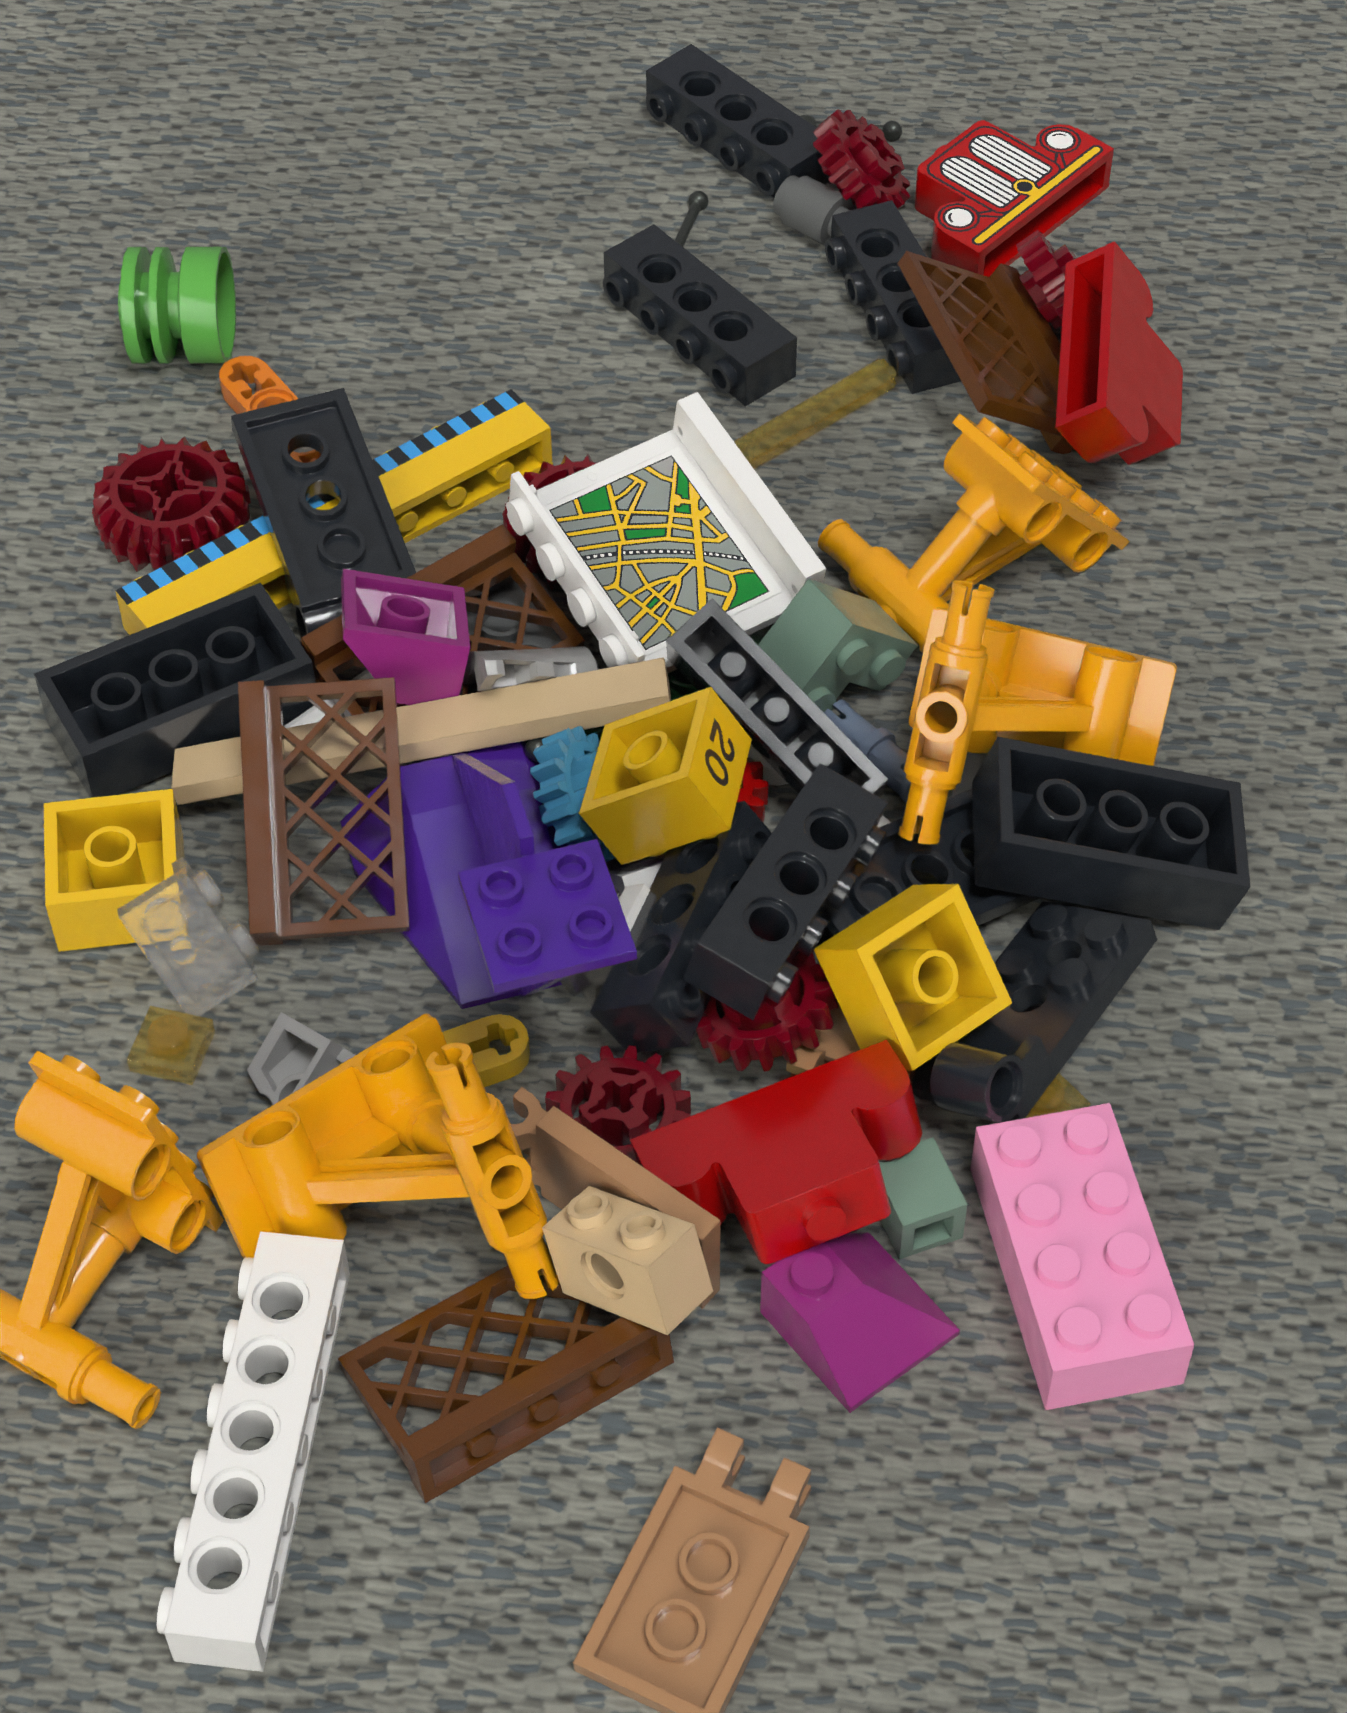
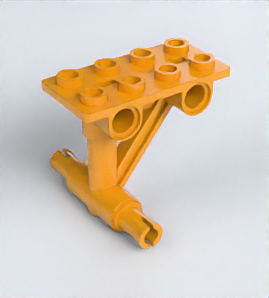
[818,413,1130,653]
[898,580,1177,844]
[197,1013,560,1299]
[0,1051,224,1429]

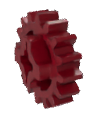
[813,109,911,209]
[1016,230,1077,330]
[696,952,838,1072]
[545,1045,691,1163]

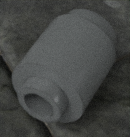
[773,175,853,246]

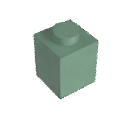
[879,1137,968,1260]

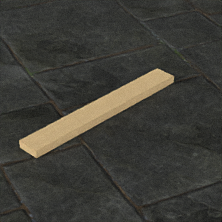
[171,657,671,805]

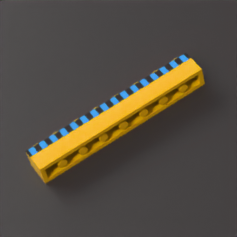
[115,389,553,635]

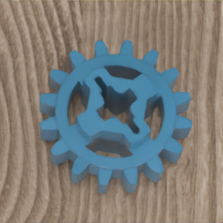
[530,726,615,862]

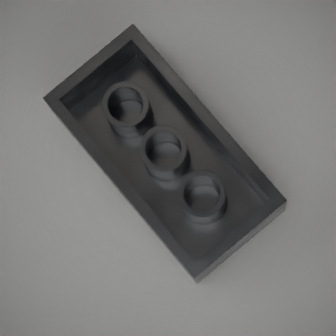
[34,582,316,798]
[972,737,1251,930]

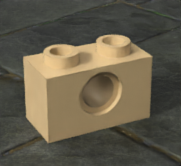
[542,1186,713,1335]

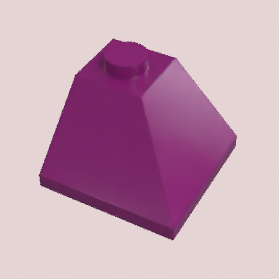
[341,569,470,705]
[760,1232,960,1413]

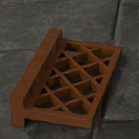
[897,251,1074,454]
[301,524,585,717]
[238,677,410,946]
[338,1244,674,1503]

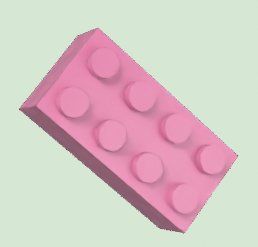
[970,1103,1194,1410]

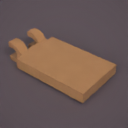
[511,1087,720,1309]
[573,1427,811,1713]

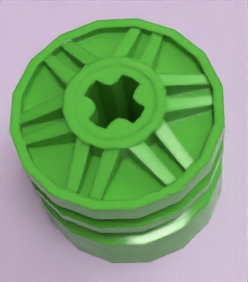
[118,247,236,363]

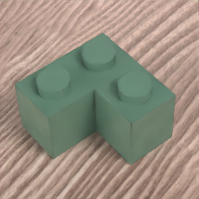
[758,579,918,712]

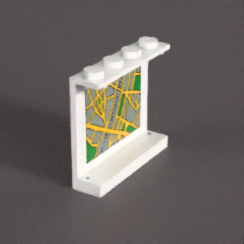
[505,392,826,673]

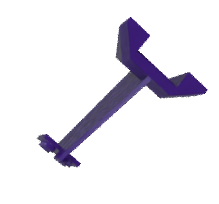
[340,741,637,1009]

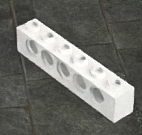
[157,1231,350,1672]

